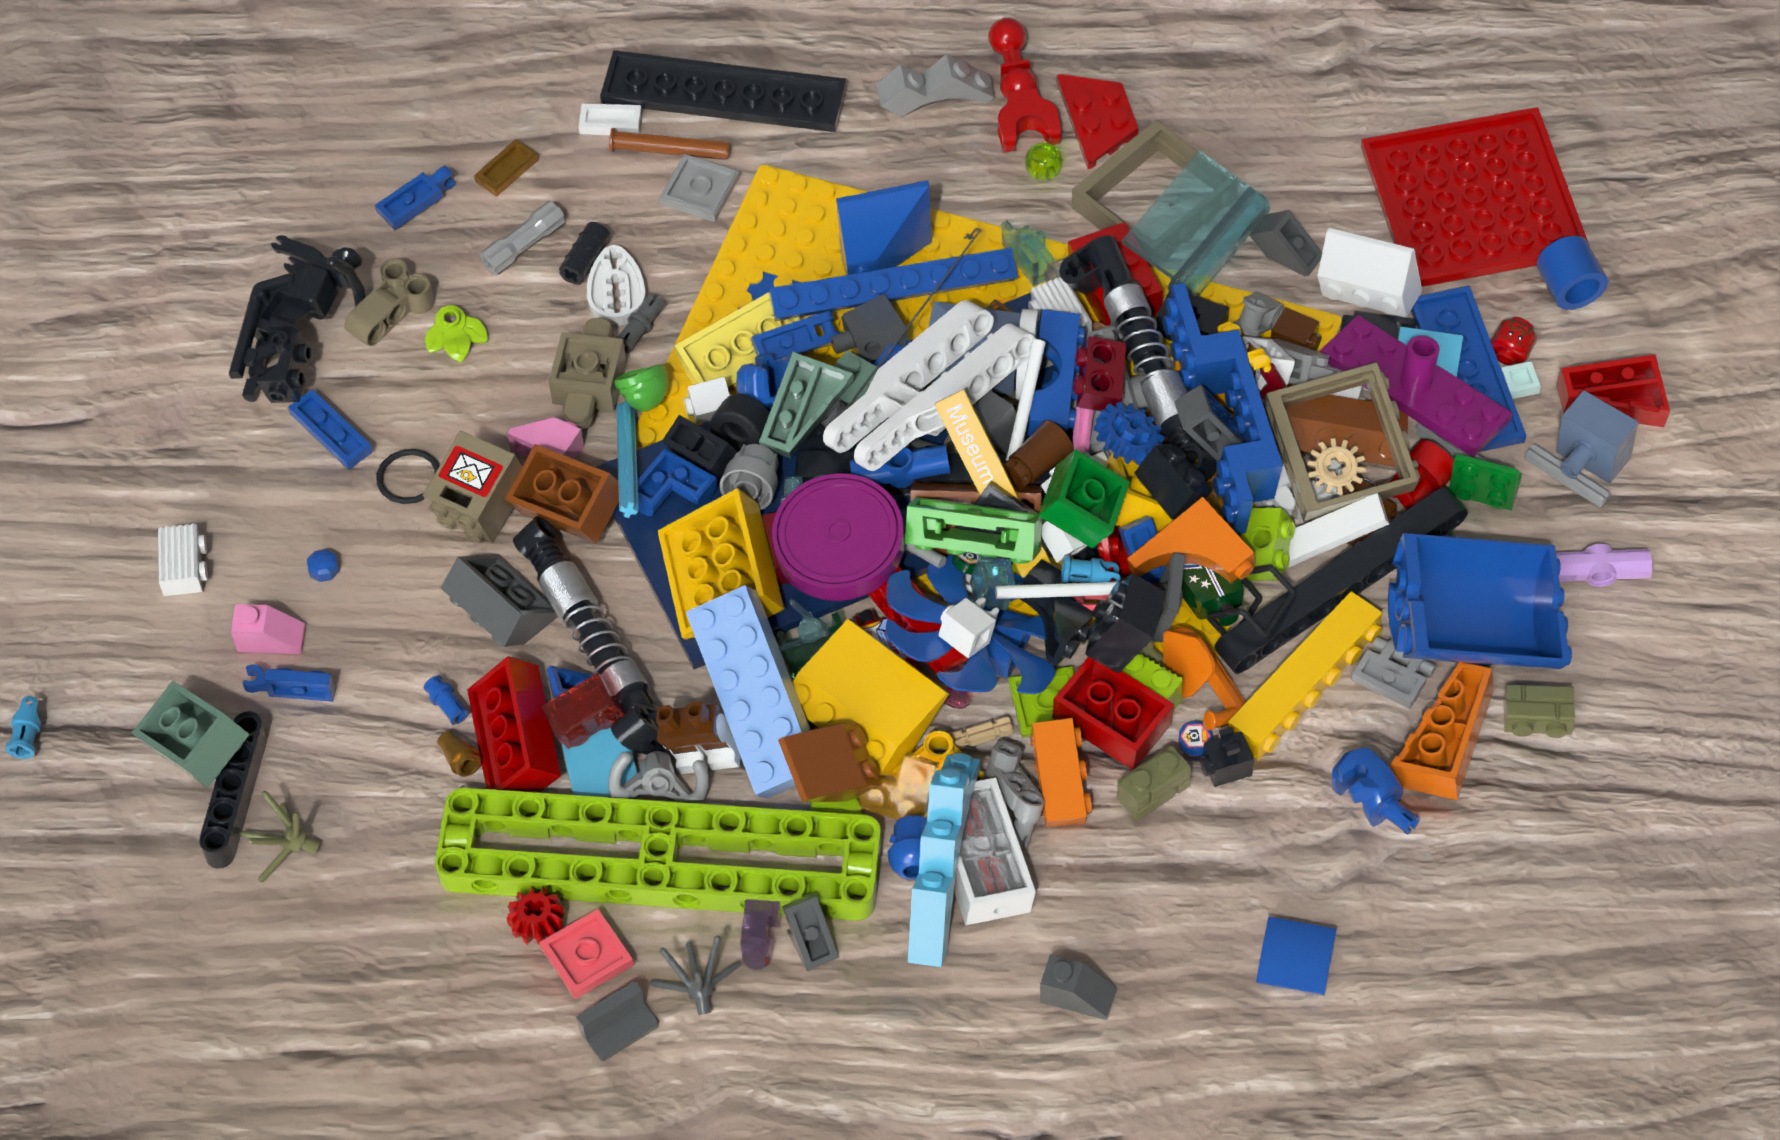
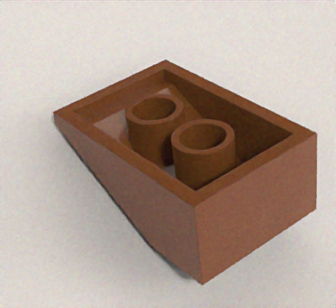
[778,723,881,802]

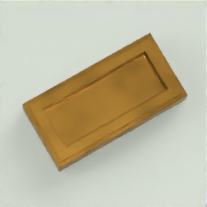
[474,139,538,197]

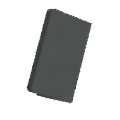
[576,981,659,1062]

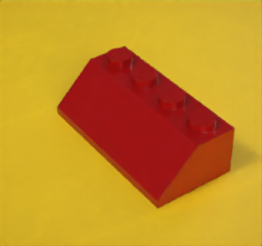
[467,656,561,793]

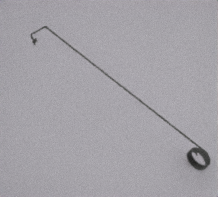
[821,228,981,427]

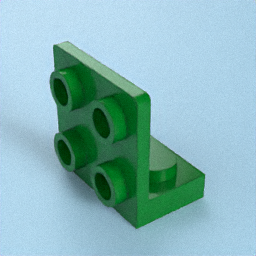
[1450,454,1522,511]

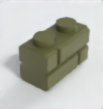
[1503,684,1575,738]
[1117,745,1191,822]

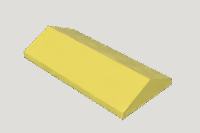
[674,293,801,388]

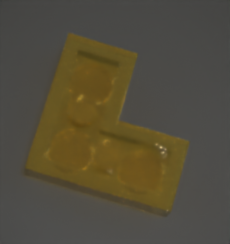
[859,752,939,820]

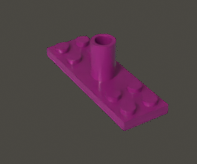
[1320,315,1513,458]

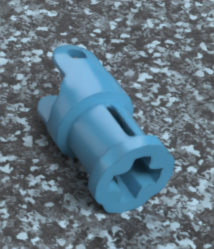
[1061,555,1121,584]
[5,696,41,759]

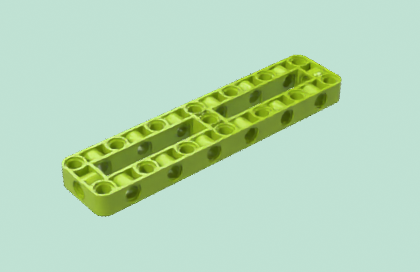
[435,788,882,921]

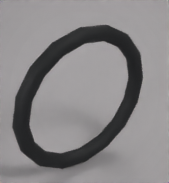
[376,449,439,504]

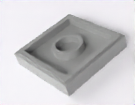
[659,154,740,222]

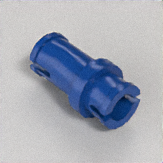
[423,675,469,725]

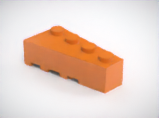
[1390,662,1494,800]

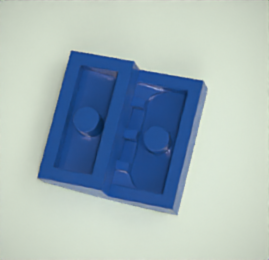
[1256,916,1337,996]

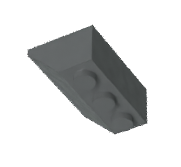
[441,554,558,647]

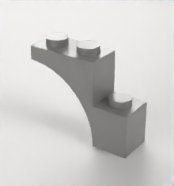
[876,54,994,117]

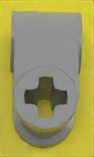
[1234,291,1284,337]

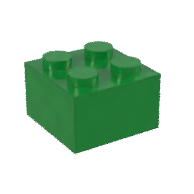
[1038,449,1130,548]

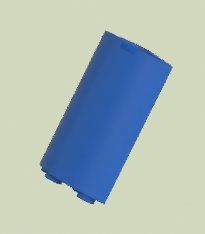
[1388,533,1572,670]

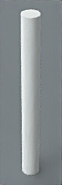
[1006,339,1046,461]
[995,582,1117,599]

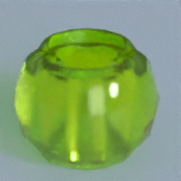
[1024,142,1063,181]

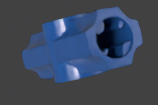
[850,445,950,488]

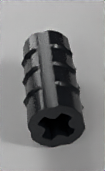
[559,222,610,285]

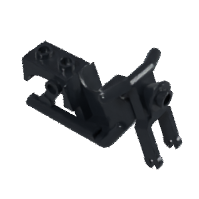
[228,235,366,403]

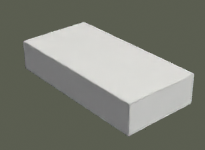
[579,103,642,135]

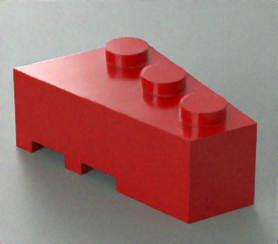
[1557,354,1670,427]

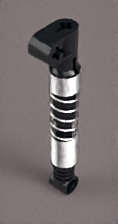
[1059,236,1217,482]
[513,516,666,755]

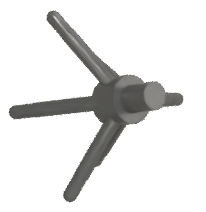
[650,935,741,1015]

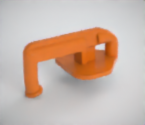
[1163,627,1246,731]

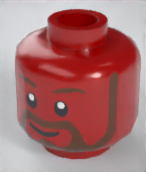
[1490,317,1537,365]

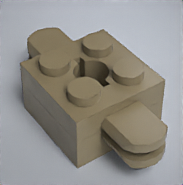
[549,318,626,430]

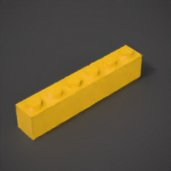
[1228,591,1383,761]

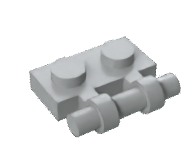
[1351,636,1437,709]

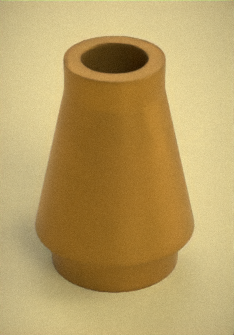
[437,731,481,777]

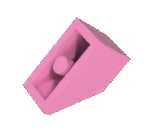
[507,417,584,459]
[231,604,306,654]

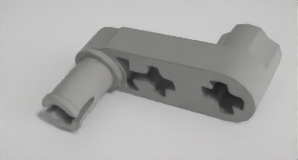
[985,741,1045,848]

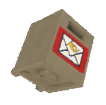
[423,430,522,544]

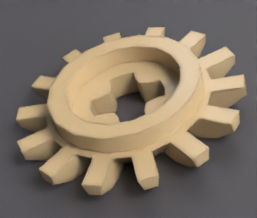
[1307,438,1366,496]

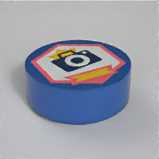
[1178,721,1212,756]

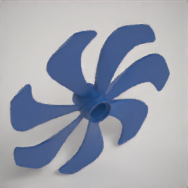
[886,555,1067,694]

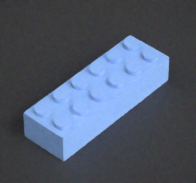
[686,585,810,799]

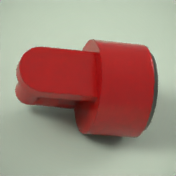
[1389,440,1454,510]

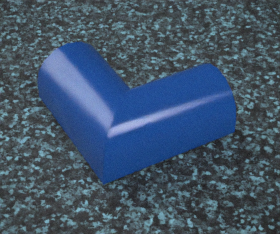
[637,448,717,516]

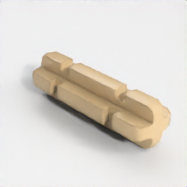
[949,716,1013,750]

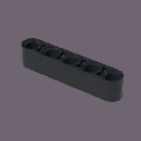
[199,711,267,868]

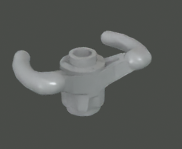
[608,751,709,804]

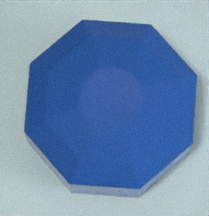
[307,549,339,582]

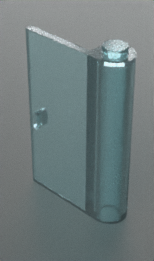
[1121,150,1270,297]

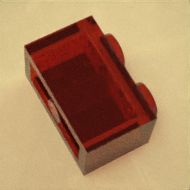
[541,673,624,749]

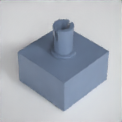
[1556,390,1638,484]

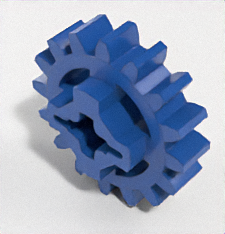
[1094,402,1164,465]

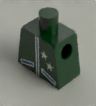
[1181,563,1243,626]

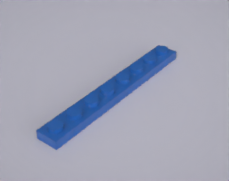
[768,247,1018,321]

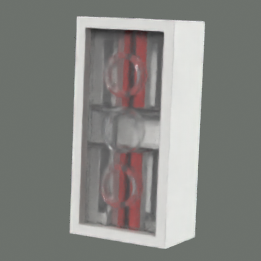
[927,777,1036,925]

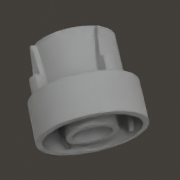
[720,444,779,510]

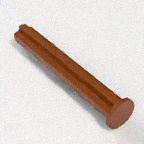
[609,128,730,160]

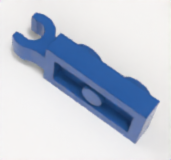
[375,165,455,230]
[243,665,336,702]

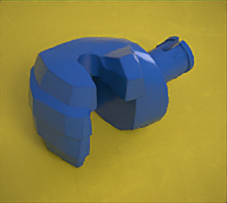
[736,353,792,408]
[1332,747,1420,835]

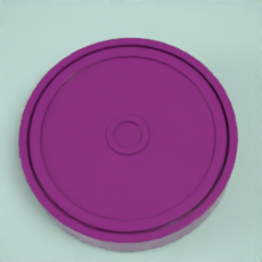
[772,473,905,601]

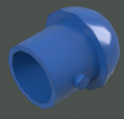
[888,815,927,881]

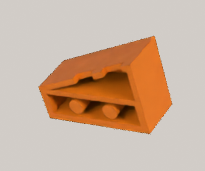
[1030,718,1092,828]

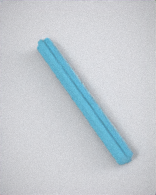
[616,400,639,518]

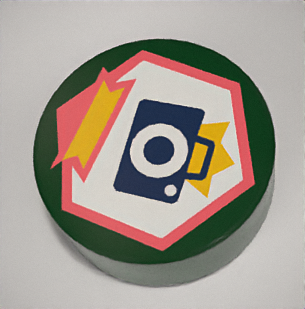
[952,552,986,575]

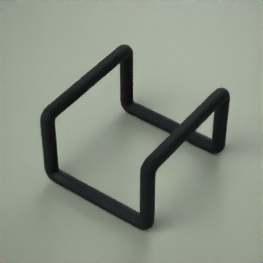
[1207,565,1296,637]

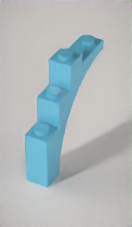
[908,753,980,967]

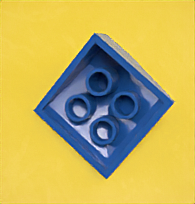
[836,180,932,275]

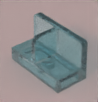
[1002,220,1060,286]

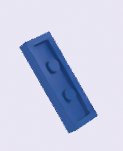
[288,389,373,470]

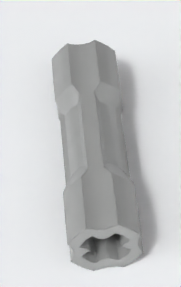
[479,201,565,275]

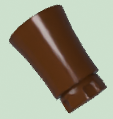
[1003,420,1074,490]

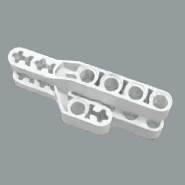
[823,300,1036,471]

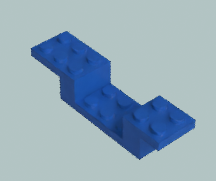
[1162,283,1283,534]

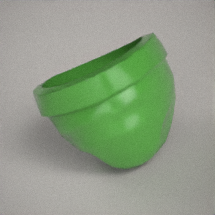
[614,364,669,412]

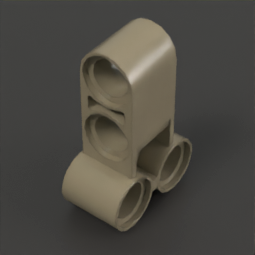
[344,258,434,346]

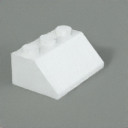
[1318,228,1422,318]

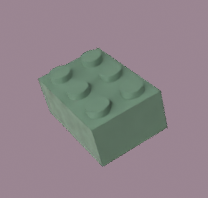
[132,681,249,788]

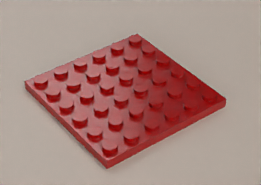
[1361,107,1590,287]

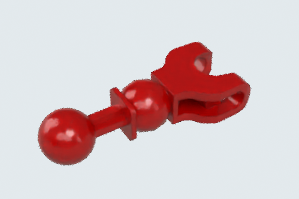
[988,18,1061,153]

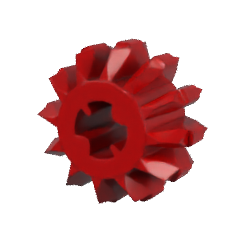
[506,887,565,945]

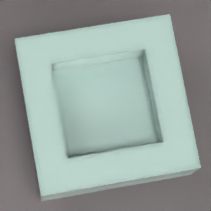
[1501,361,1541,399]

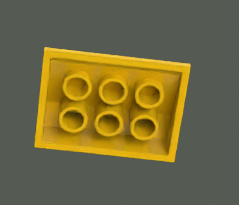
[657,488,784,639]
[792,619,950,776]

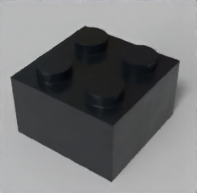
[1085,573,1165,674]

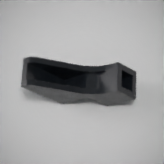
[1018,559,1093,667]

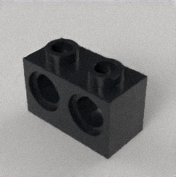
[662,415,738,480]

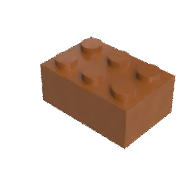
[505,444,619,544]

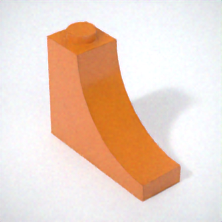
[1127,497,1256,584]

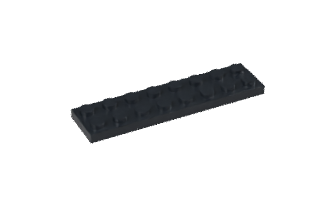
[600,50,847,132]

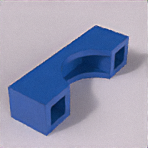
[1027,309,1085,436]

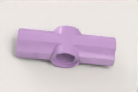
[1556,544,1652,587]

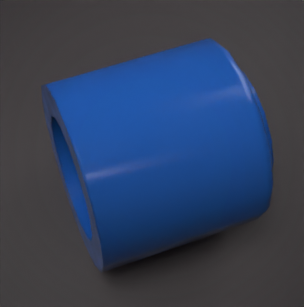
[1536,236,1608,310]

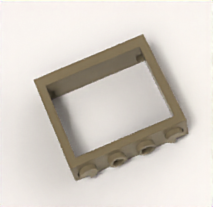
[1072,120,1237,267]
[1263,362,1420,522]

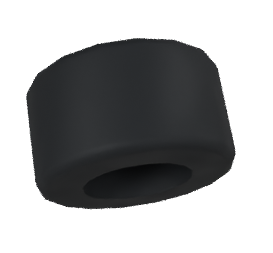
[709,394,769,452]

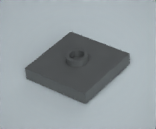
[1152,553,1185,643]

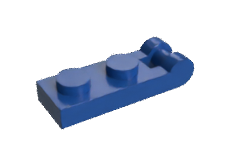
[750,311,840,360]

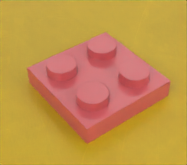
[539,909,634,999]

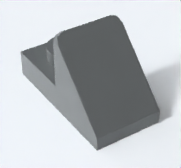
[782,893,839,971]

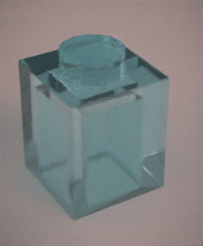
[970,555,1016,610]

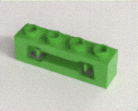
[905,497,1042,564]

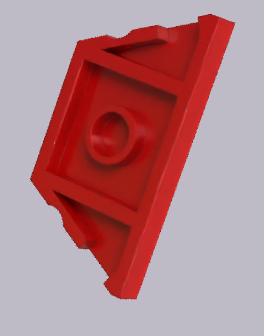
[1056,74,1138,169]

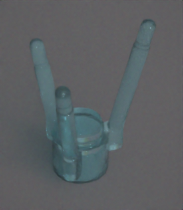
[778,600,833,652]

